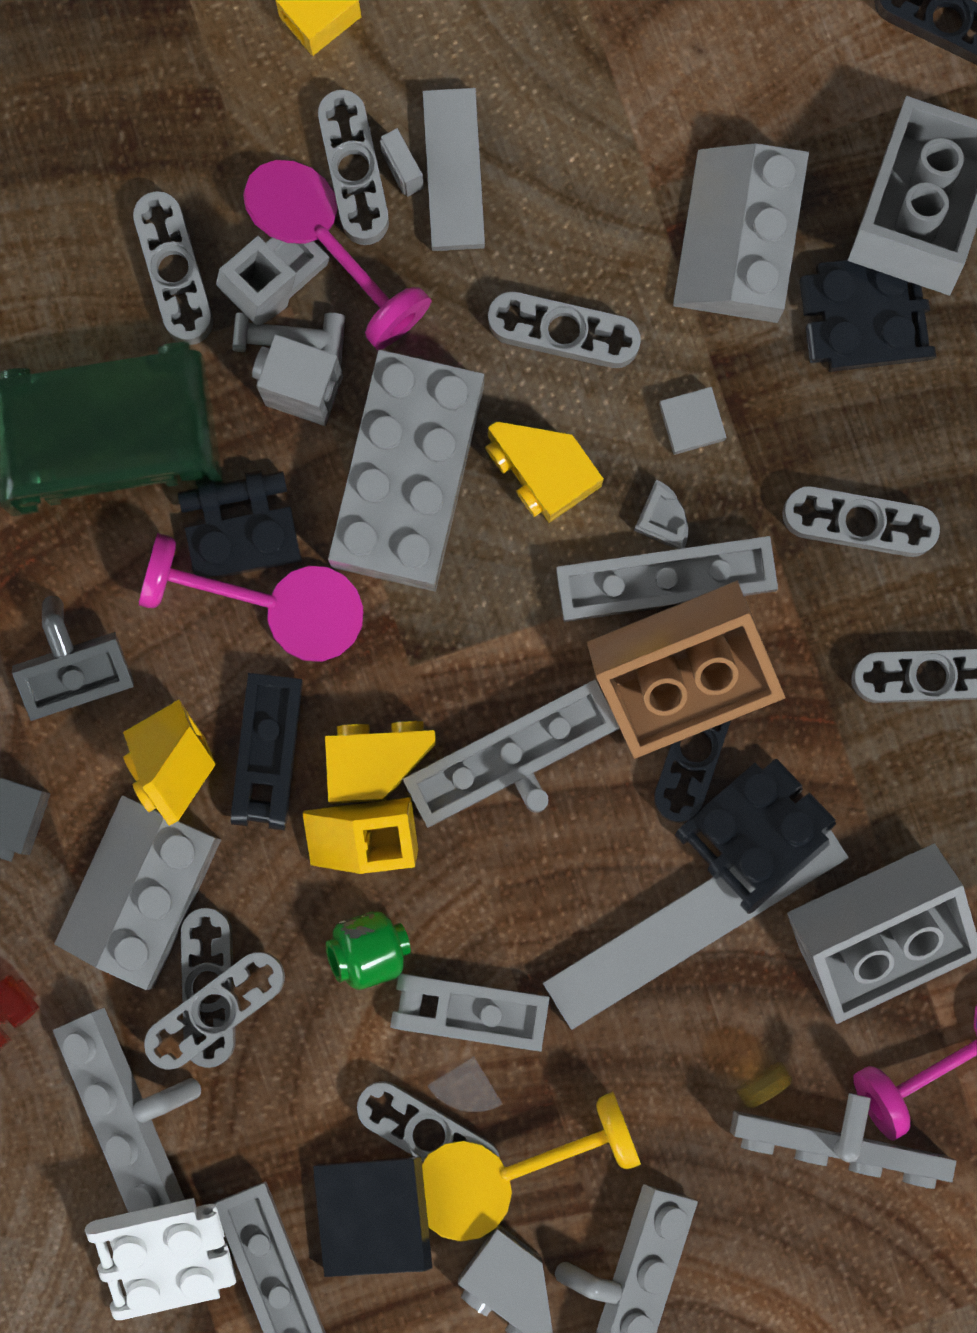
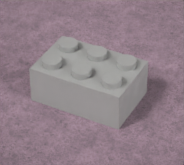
[848,96,977,296]

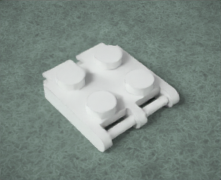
[85,1198,236,1320]

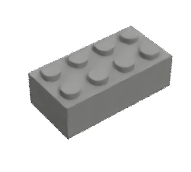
[328,350,484,592]

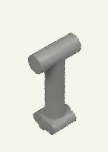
[232,313,346,367]

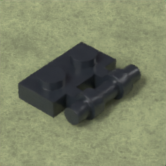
[178,470,302,579]

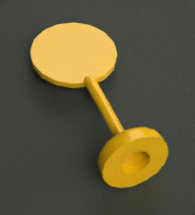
[422,1092,641,1242]

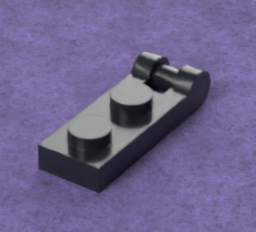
[231,673,303,831]

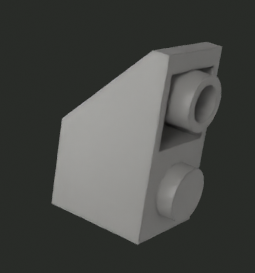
[458,1225,553,1333]

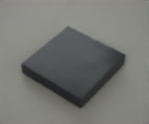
[313,1157,433,1277]

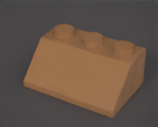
[587,580,786,759]

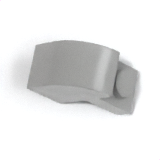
[216,236,330,325]

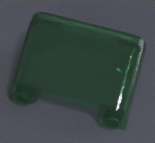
[0,342,223,516]

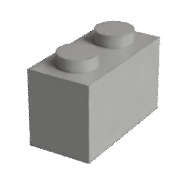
[252,334,343,426]

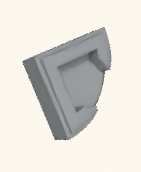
[634,480,688,549]

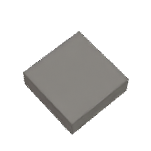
[380,128,424,197]
[659,387,727,455]

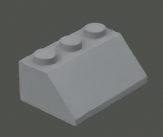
[673,143,809,323]
[54,795,221,990]
[787,843,977,1024]

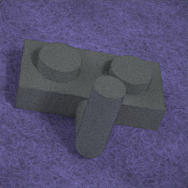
[12,596,134,721]

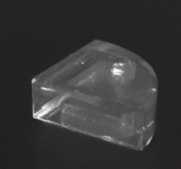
[428,1056,503,1112]

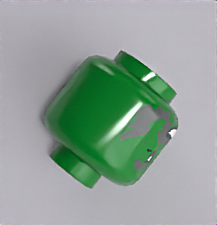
[326,911,411,990]

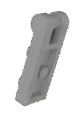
[390,973,550,1052]

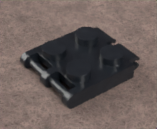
[799,260,937,372]
[675,759,836,914]

